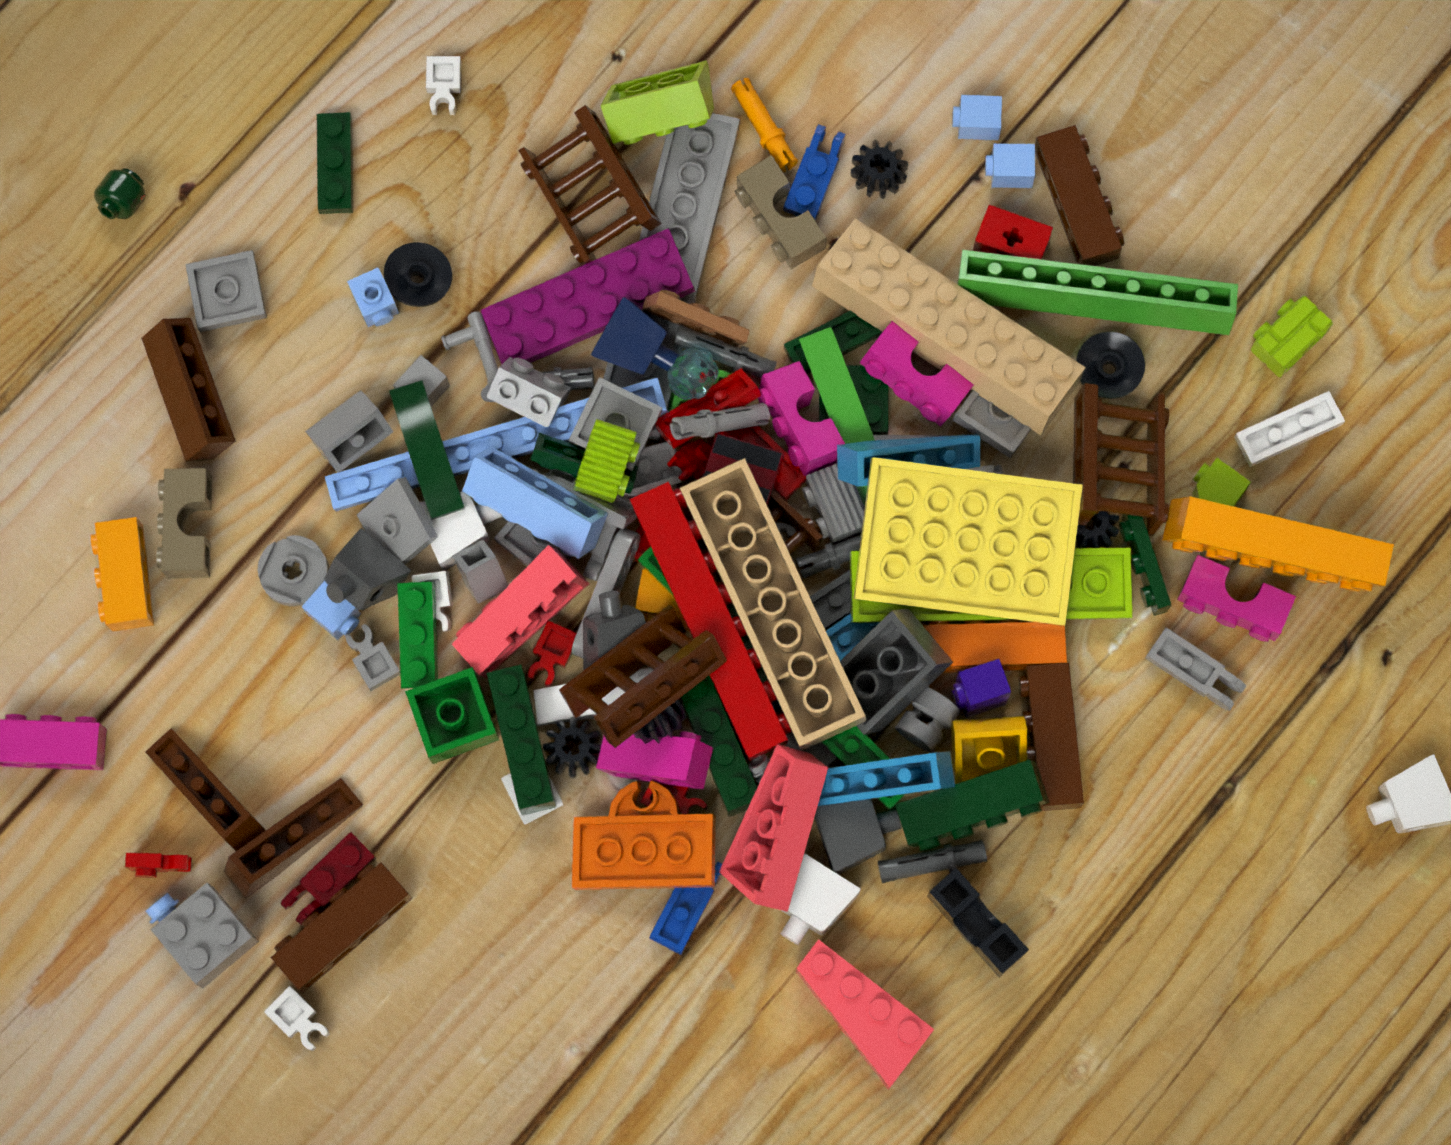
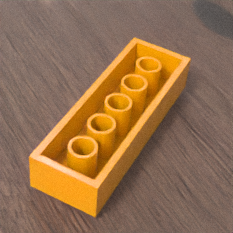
[1162,496,1394,592]

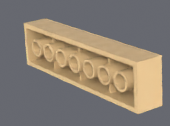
[812,218,1086,435]
[680,458,866,751]

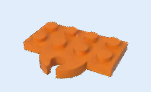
[572,781,716,890]

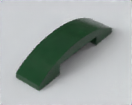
[389,380,465,520]

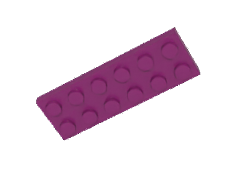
[480,228,696,364]

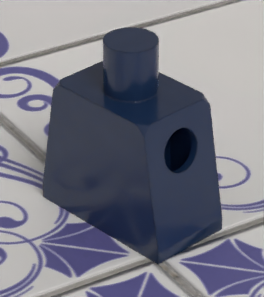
[590,296,679,375]

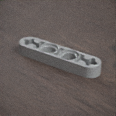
[572,528,640,659]

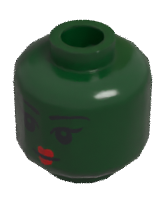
[94,168,145,219]

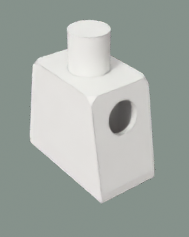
[420,491,502,571]
[1366,755,1451,834]
[780,853,861,945]

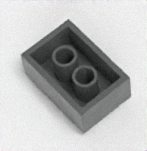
[840,609,953,735]

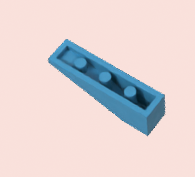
[837,434,980,487]
[818,751,955,806]

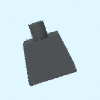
[324,528,411,610]
[583,591,646,670]
[814,799,902,875]

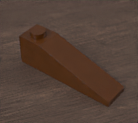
[145,728,266,851]
[224,778,363,899]

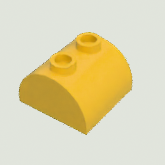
[951,716,1027,784]

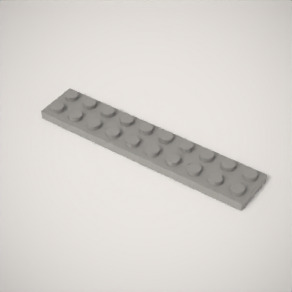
[603,113,740,441]

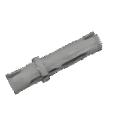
[670,403,770,440]

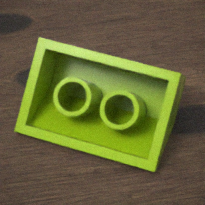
[600,60,714,145]

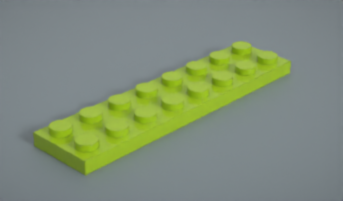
[850,548,1133,623]

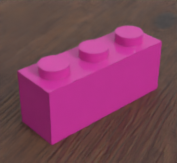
[0,714,107,770]
[596,731,713,790]

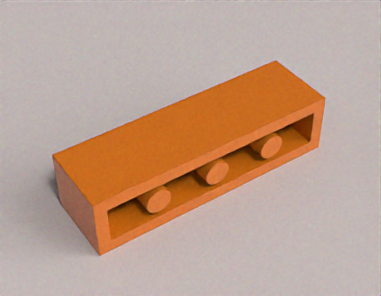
[923,620,1067,673]

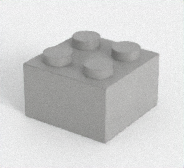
[151,883,259,988]

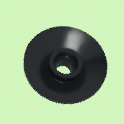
[383,242,452,307]
[1076,332,1145,399]

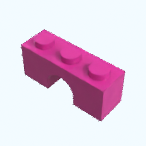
[859,321,974,427]
[758,361,845,476]
[1177,555,1296,642]

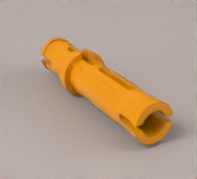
[731,78,798,173]

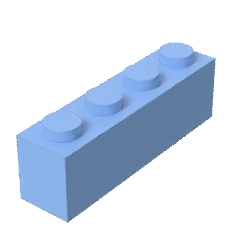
[462,446,608,559]

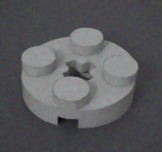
[257,535,329,607]

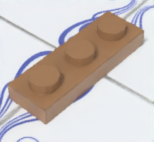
[642,290,750,346]

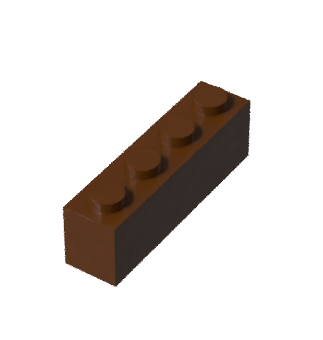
[1035,125,1124,266]
[141,318,236,462]
[1019,663,1084,811]
[270,862,413,993]

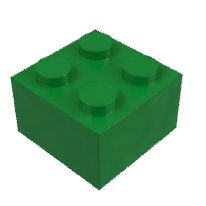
[405,667,499,764]

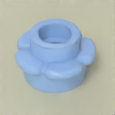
[145,893,179,924]

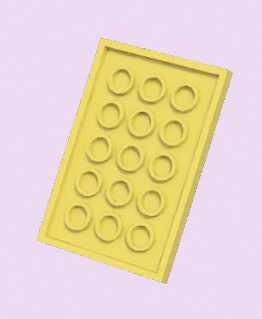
[853,457,1083,626]

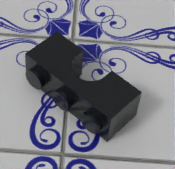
[927,868,1029,978]

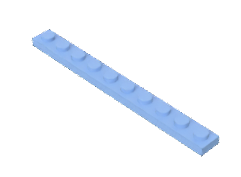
[324,378,668,511]

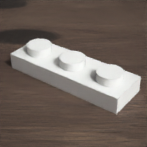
[1234,391,1345,467]

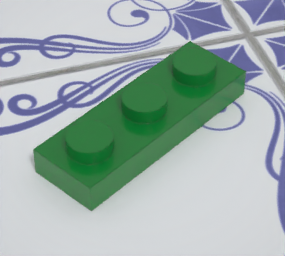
[397,582,438,689]

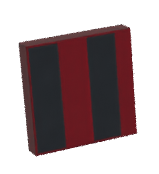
[702,433,784,507]

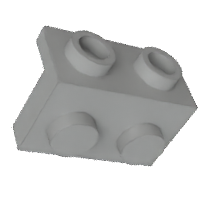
[487,357,571,427]
[624,441,684,499]

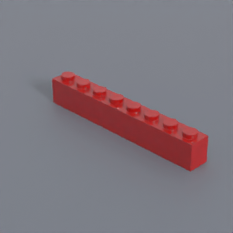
[630,481,792,761]

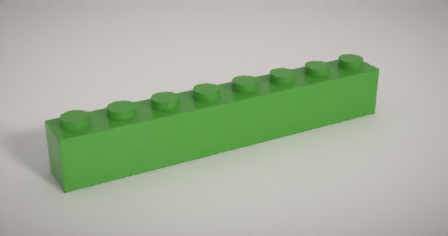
[957,250,1238,335]

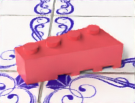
[452,545,590,678]
[719,744,828,912]
[796,939,934,1090]

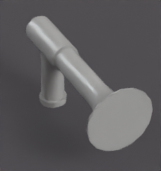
[441,312,498,402]

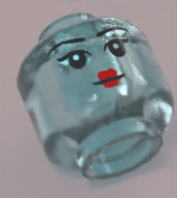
[667,348,719,400]

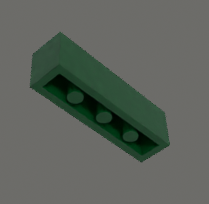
[487,664,557,816]
[681,675,757,817]
[895,759,1050,851]

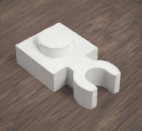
[426,56,462,115]
[412,571,453,631]
[264,986,330,1051]

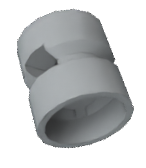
[895,687,961,753]

